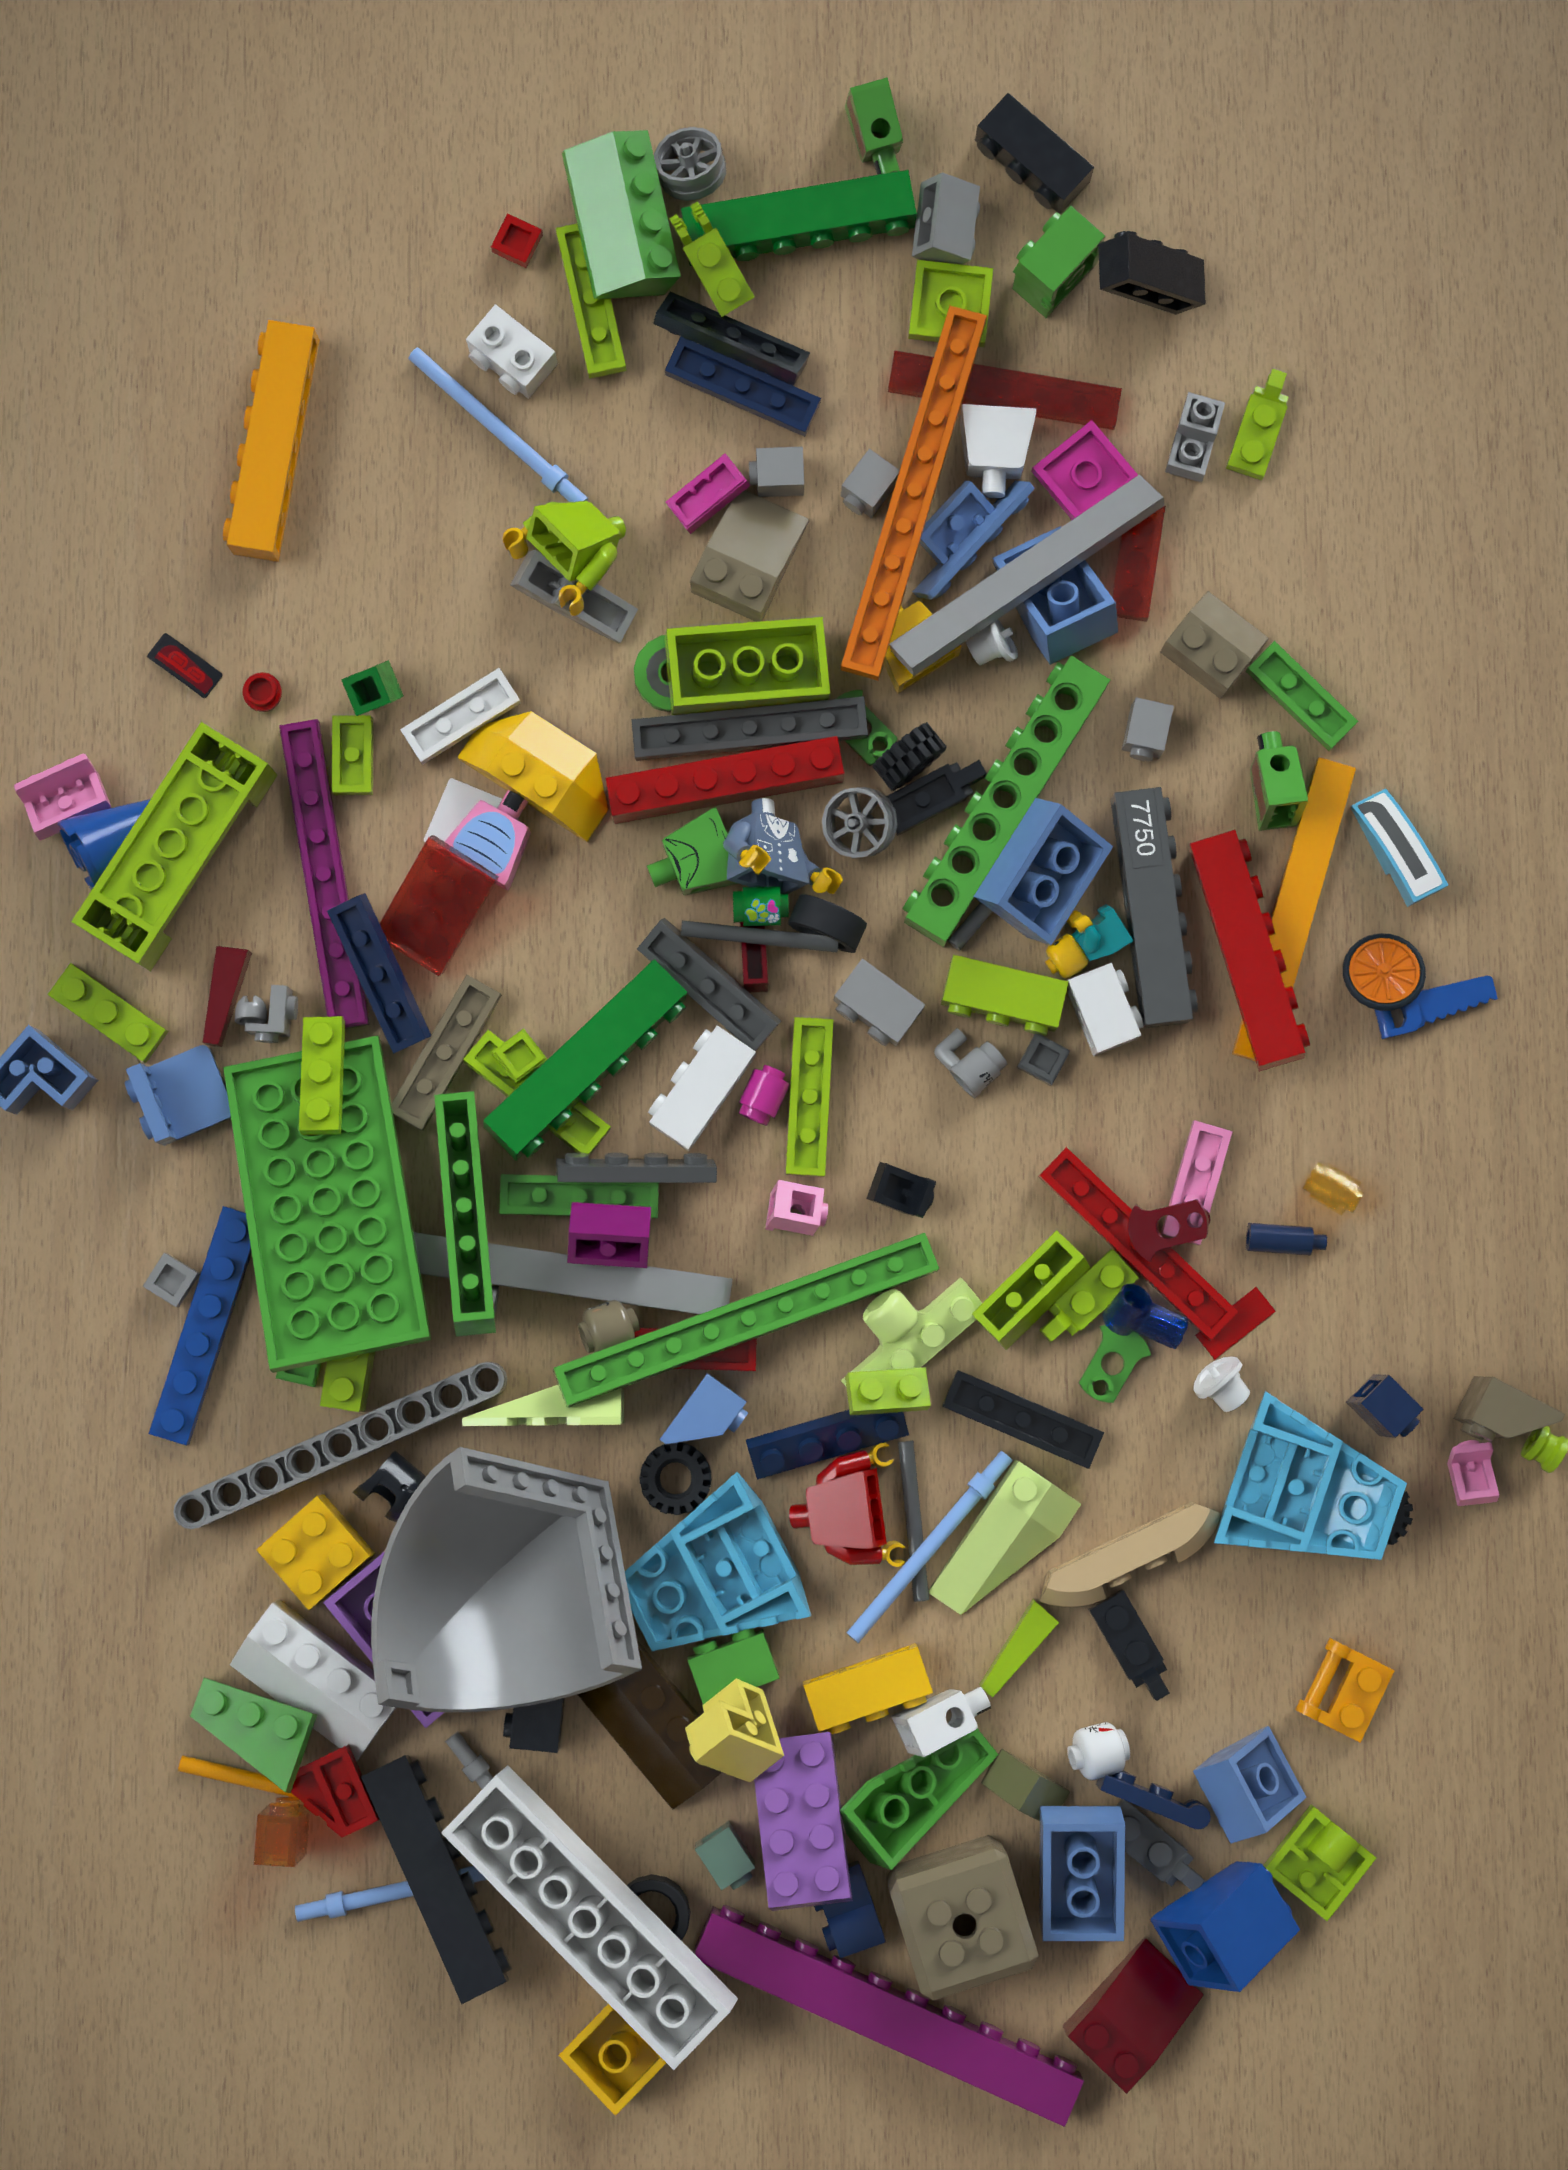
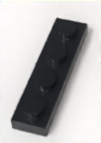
[653,291,810,386]
[942,1370,1104,1469]

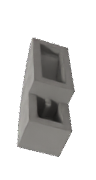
[510,550,638,643]

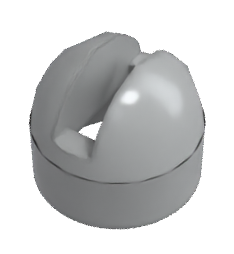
[235,995,267,1025]

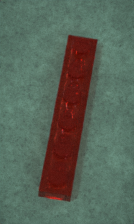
[888,350,1122,430]

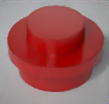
[242,672,282,712]

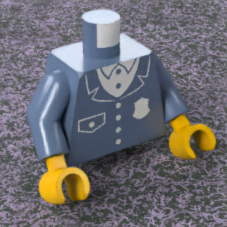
[723,798,843,894]

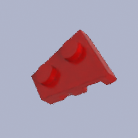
[291,1744,380,1838]

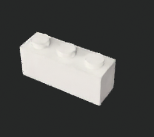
[648,1025,756,1152]

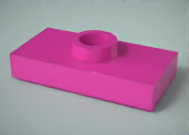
[665,453,751,534]

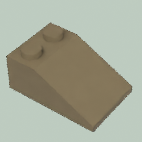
[690,490,809,622]

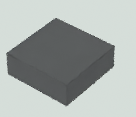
[1017,1033,1070,1086]

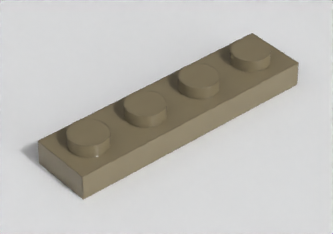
[391,974,502,1131]

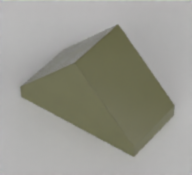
[981,1748,1070,1821]

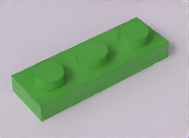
[1245,641,1358,751]

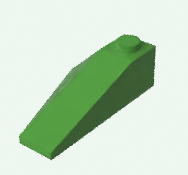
[840,1728,999,1870]

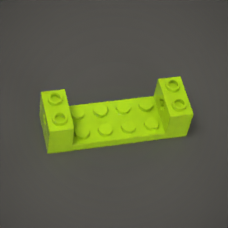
[71,722,278,972]

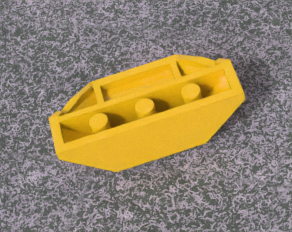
[457,711,608,842]

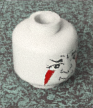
[1067,1722,1130,1780]

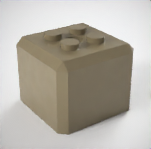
[886,1835,1039,2000]

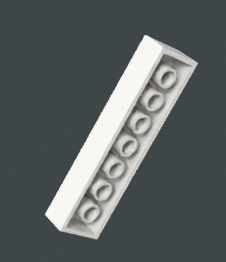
[441,1765,738,2070]

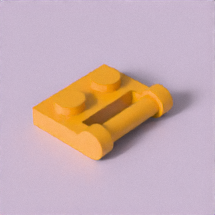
[1295,1638,1395,1743]

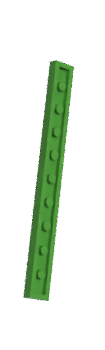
[553,1233,939,1408]

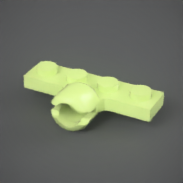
[840,1278,982,1386]

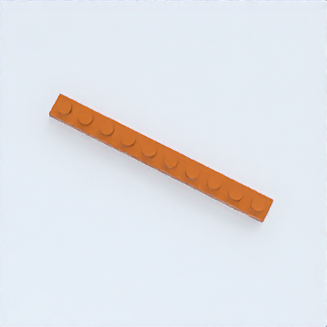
[841,306,987,681]

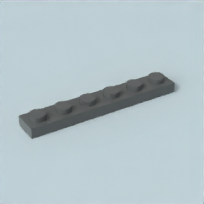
[631,696,868,761]

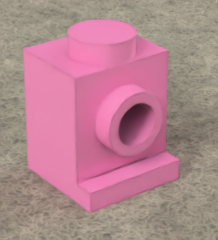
[765,1180,828,1236]

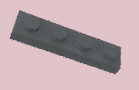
[637,918,781,1051]
[556,1152,717,1183]

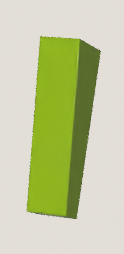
[979,1599,1059,1698]

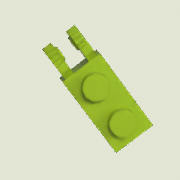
[669,201,755,317]

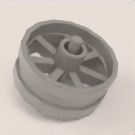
[654,127,726,201]
[822,787,898,858]

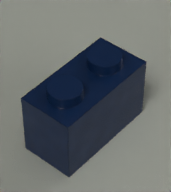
[1346,1374,1424,1438]

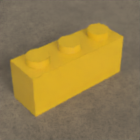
[803,1643,933,1735]

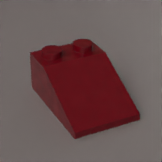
[1063,1937,1204,2094]

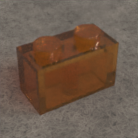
[254,1797,310,1867]

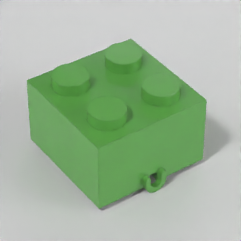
[1012,205,1105,318]

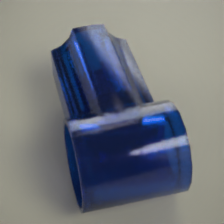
[1102,1284,1188,1349]

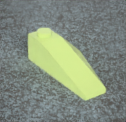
[462,1385,624,1426]
[929,1460,1081,1615]

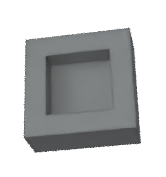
[143,1253,200,1307]

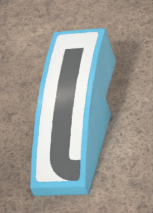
[1350,788,1449,907]

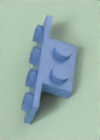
[912,481,1035,600]

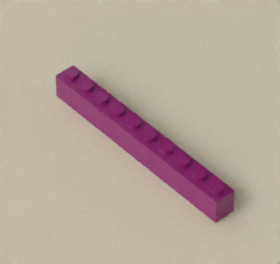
[693,1905,1084,2127]

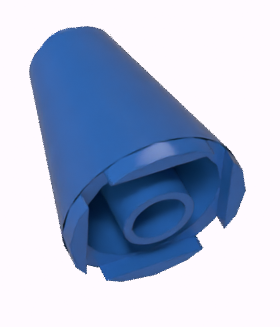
[58,799,150,890]

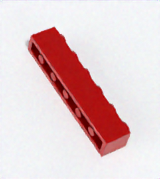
[605,736,844,824]
[1190,830,1310,1072]

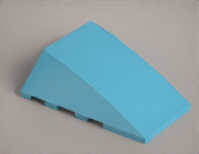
[1214,1391,1407,1560]
[625,1472,811,1651]

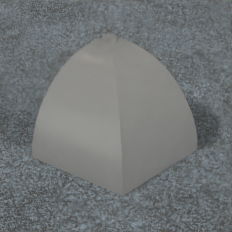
[371,1447,642,1712]

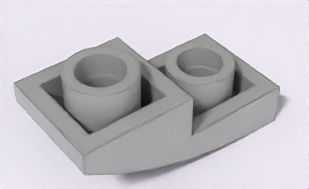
[1165,392,1225,483]

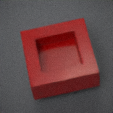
[491,213,543,268]

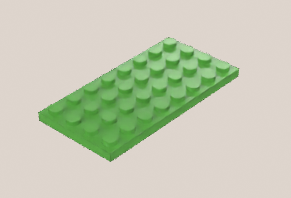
[223,1035,432,1373]

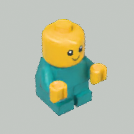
[1045,904,1133,979]

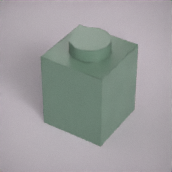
[695,1821,755,1891]

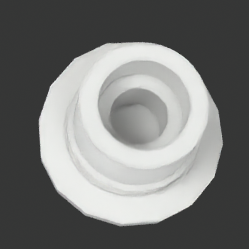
[966,619,1018,666]
[1193,1356,1250,1412]

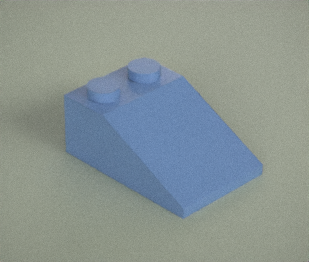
[993,526,1118,665]

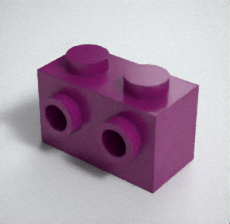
[567,1202,651,1268]

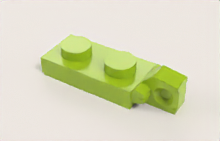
[1226,368,1289,481]
[1039,1249,1139,1342]

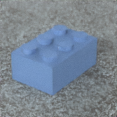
[973,798,1113,945]
[1039,1806,1125,1941]

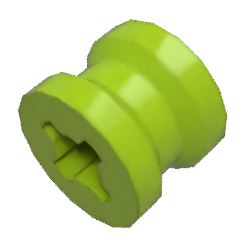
[1521,1426,1568,1473]

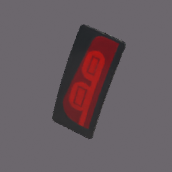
[147,633,222,698]

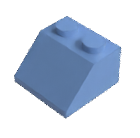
[660,1373,748,1444]
[1193,1726,1307,1843]

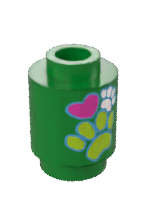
[733,886,789,926]

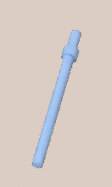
[408,347,588,502]
[846,1451,1013,1643]
[295,1866,487,1922]

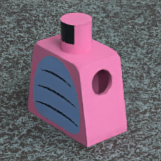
[440,790,531,891]

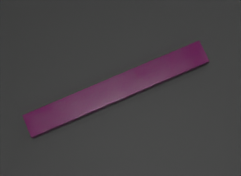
[279,719,370,1029]

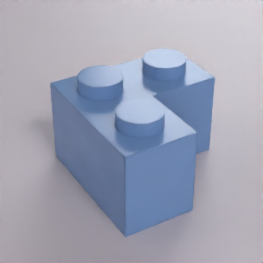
[0,1025,99,1115]

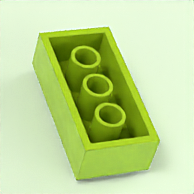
[664,617,830,715]

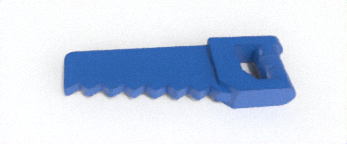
[1374,975,1498,1039]

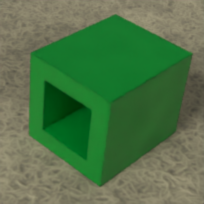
[341,660,404,716]

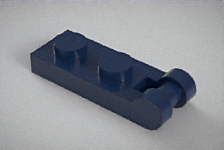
[1096,1771,1211,1830]

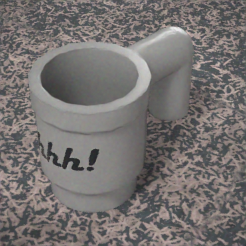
[934,1028,1008,1099]

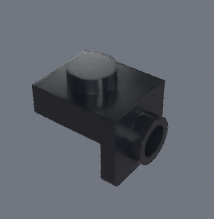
[866,1162,936,1218]

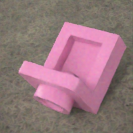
[1447,1440,1499,1506]

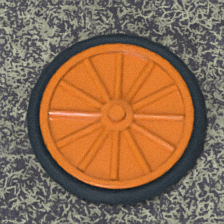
[1343,933,1426,1011]

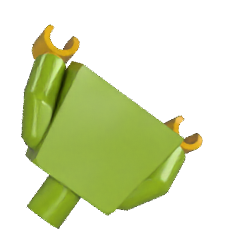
[503,501,626,616]

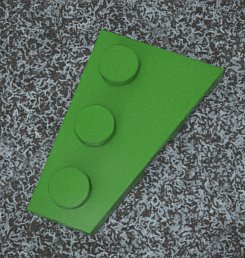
[190,1678,317,1793]

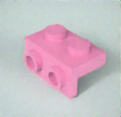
[14,754,112,841]

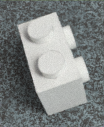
[466,304,558,399]

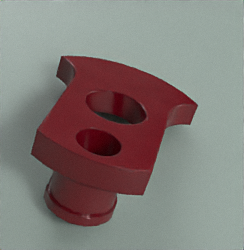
[1128,1199,1211,1262]

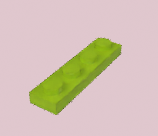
[555,223,627,379]
[786,1017,834,1177]
[463,1030,611,1155]

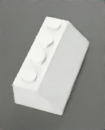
[230,1599,396,1761]

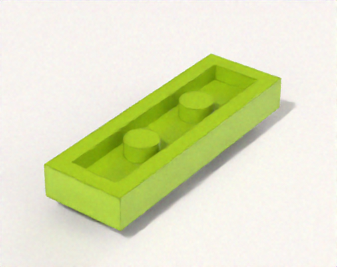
[47,963,169,1063]
[299,1016,345,1135]

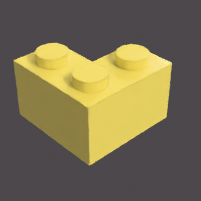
[685,1679,784,1782]

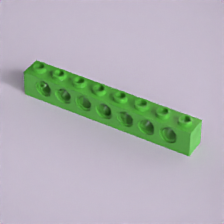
[902,655,1110,947]

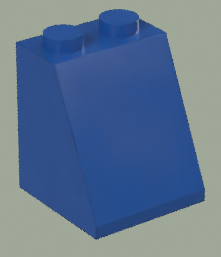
[1150,1861,1300,1992]

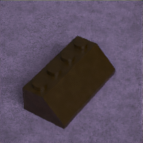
[577,1640,722,1810]

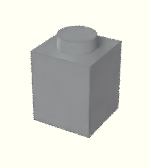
[749,447,804,497]
[841,449,900,518]
[1122,697,1174,761]

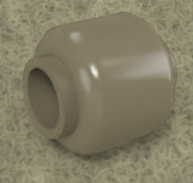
[578,1300,640,1353]

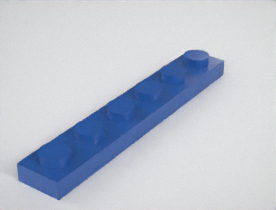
[148,1206,252,1446]

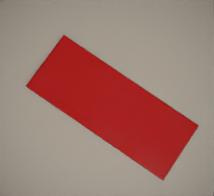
[1195,1287,1276,1360]

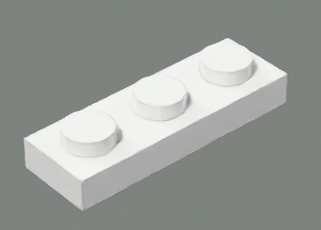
[400,668,521,765]

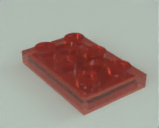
[380,835,499,976]

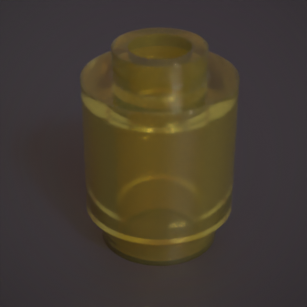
[1302,1162,1364,1216]

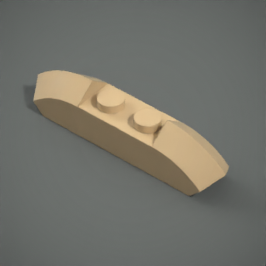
[1040,1502,1222,1607]

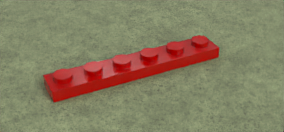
[1038,1147,1238,1340]

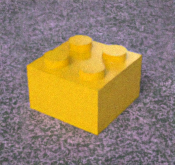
[256,1494,376,1610]
[558,2004,666,2116]

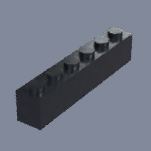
[361,1755,512,2004]

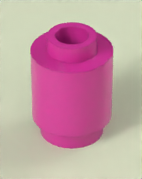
[739,1064,790,1126]

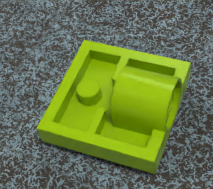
[1263,1805,1376,1921]

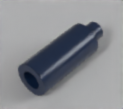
[1246,1223,1327,1256]

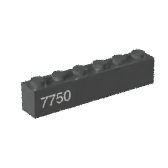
[1110,787,1198,1029]

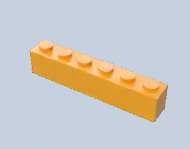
[223,320,320,562]

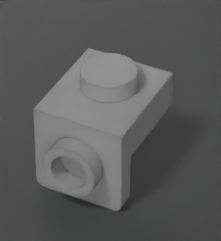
[245,985,298,1043]

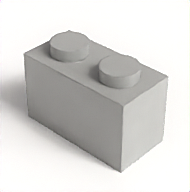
[912,172,980,264]
[833,958,926,1046]

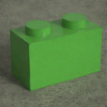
[688,1628,780,1704]

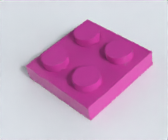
[1031,420,1138,520]

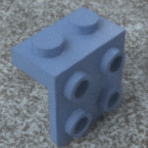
[125,1045,231,1146]

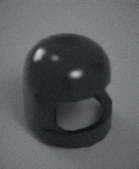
[352,1451,426,1522]

